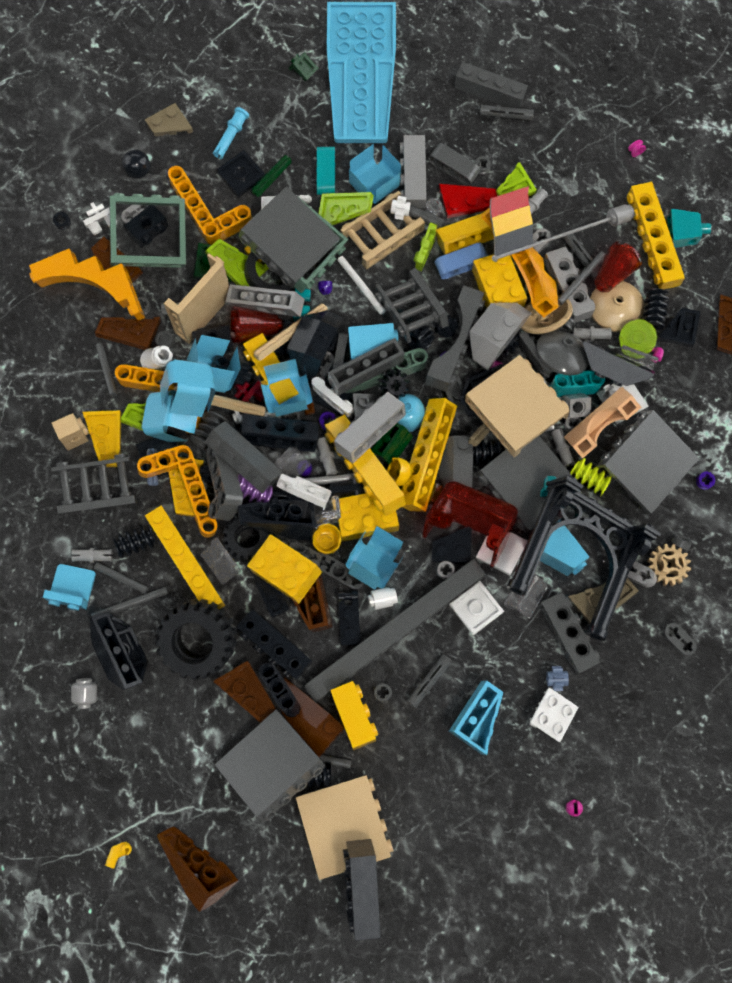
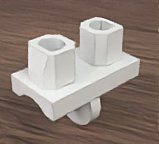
[83,202,117,235]

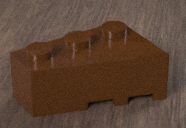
[293,574,333,632]

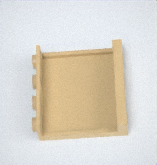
[164,253,229,344]
[465,355,570,457]
[296,775,393,880]

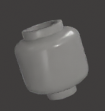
[71,678,97,709]

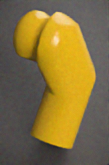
[105,842,132,868]

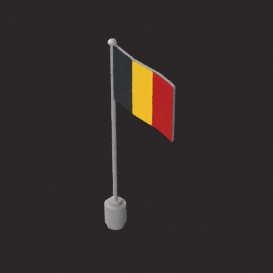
[490,186,635,262]

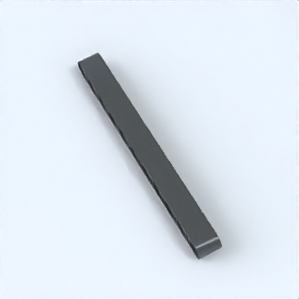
[304,559,486,703]

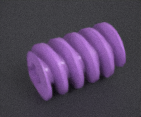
[238,474,273,503]

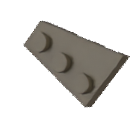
[568,578,639,624]

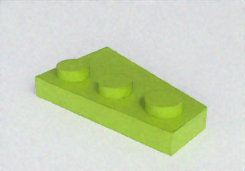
[318,192,374,225]
[205,239,269,287]

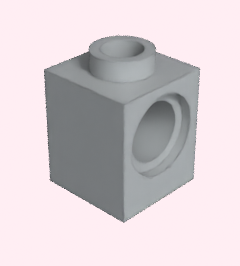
[562,393,591,418]

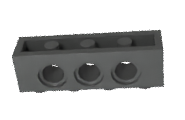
[539,592,600,675]

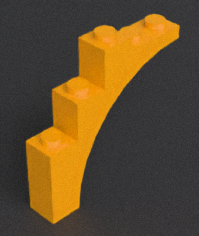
[481,208,558,318]

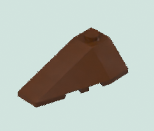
[276,678,345,758]
[157,826,238,912]

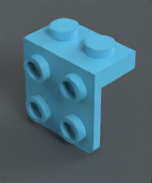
[43,564,96,611]

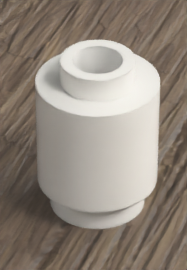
[368,587,398,610]

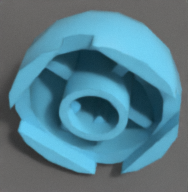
[398,394,425,432]

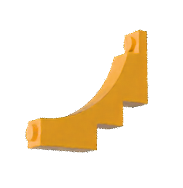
[29,248,145,321]

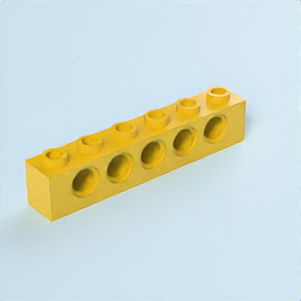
[627,182,685,289]
[401,398,457,512]

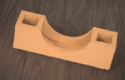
[564,387,642,458]

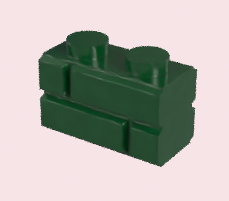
[371,423,413,466]

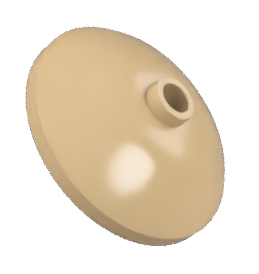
[590,280,644,332]
[521,295,573,334]

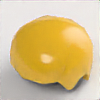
[386,457,412,486]
[312,523,342,555]

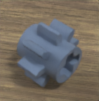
[546,666,569,691]

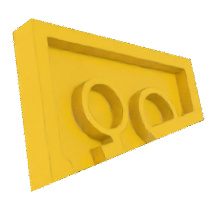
[82,410,121,467]
[166,457,204,517]

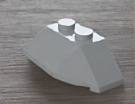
[469,302,532,370]

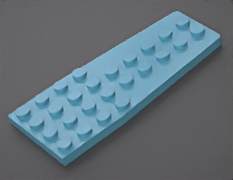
[327,2,396,143]

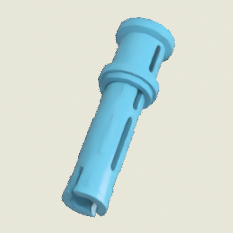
[213,107,249,159]

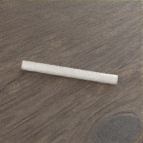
[337,256,386,315]

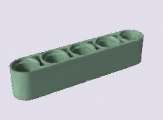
[345,348,428,393]

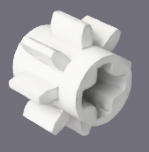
[391,196,411,220]

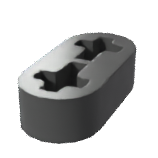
[662,623,697,657]

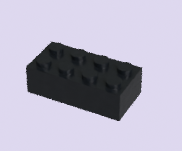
[343,839,381,941]

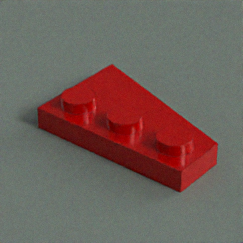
[439,184,497,218]

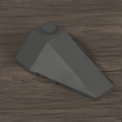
[438,436,473,516]

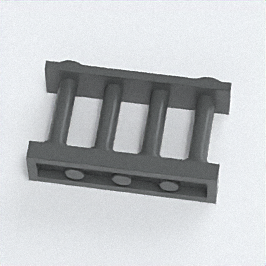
[375,268,449,343]
[51,454,138,514]

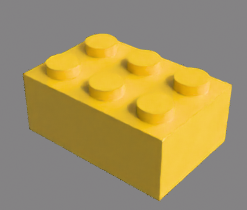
[472,254,527,308]
[334,494,399,542]
[247,534,322,604]
[330,681,378,750]

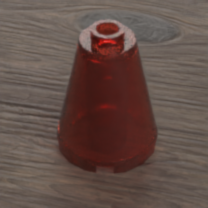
[595,241,642,292]
[231,306,282,343]

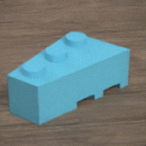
[449,681,503,755]

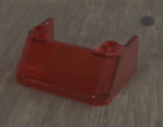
[422,481,518,568]

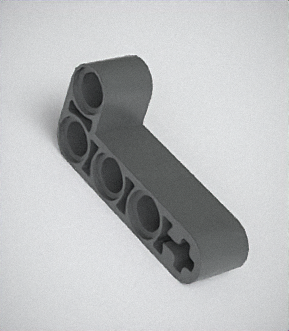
[206,446,243,521]

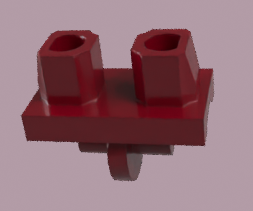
[234,381,264,403]

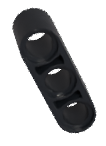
[259,663,301,717]

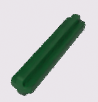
[252,155,292,197]

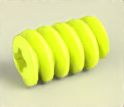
[570,458,612,497]

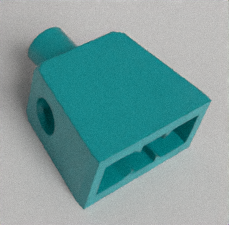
[667,209,711,248]

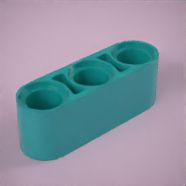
[317,147,335,195]
[549,371,605,397]

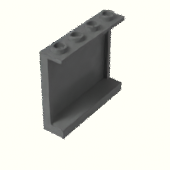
[238,186,340,288]
[597,410,699,514]
[477,436,572,533]
[215,709,325,823]

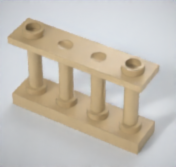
[340,191,425,270]

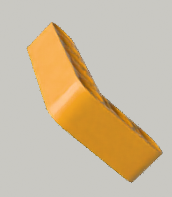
[168,166,252,245]
[115,365,202,434]
[137,445,217,538]

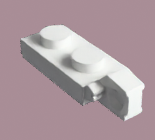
[277,474,332,508]

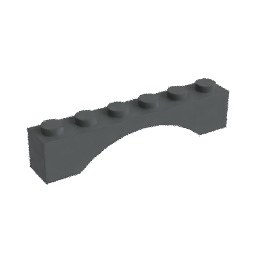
[425,285,485,392]

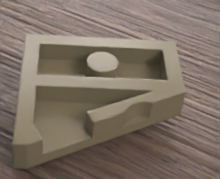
[145,103,193,136]

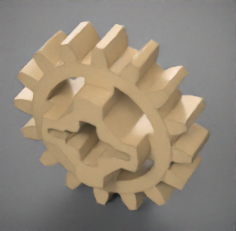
[647,544,691,587]

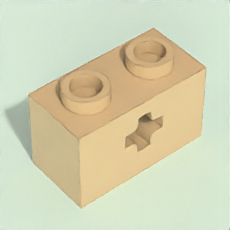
[52,413,89,450]

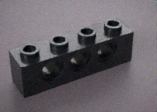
[240,414,318,452]

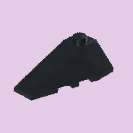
[238,495,317,541]

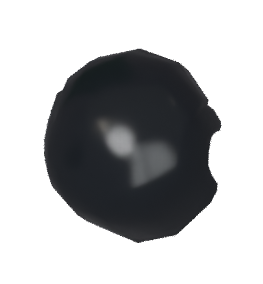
[122,149,151,178]

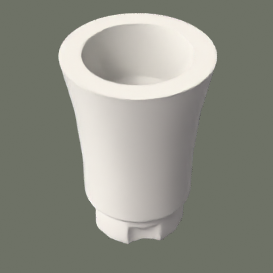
[140,346,173,371]

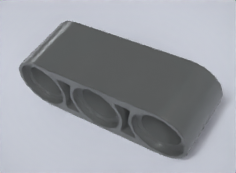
[428,143,481,186]

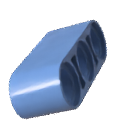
[434,243,488,279]

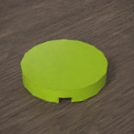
[619,319,658,357]

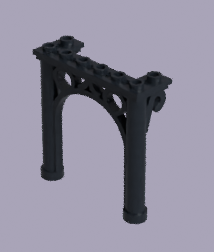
[507,476,661,641]

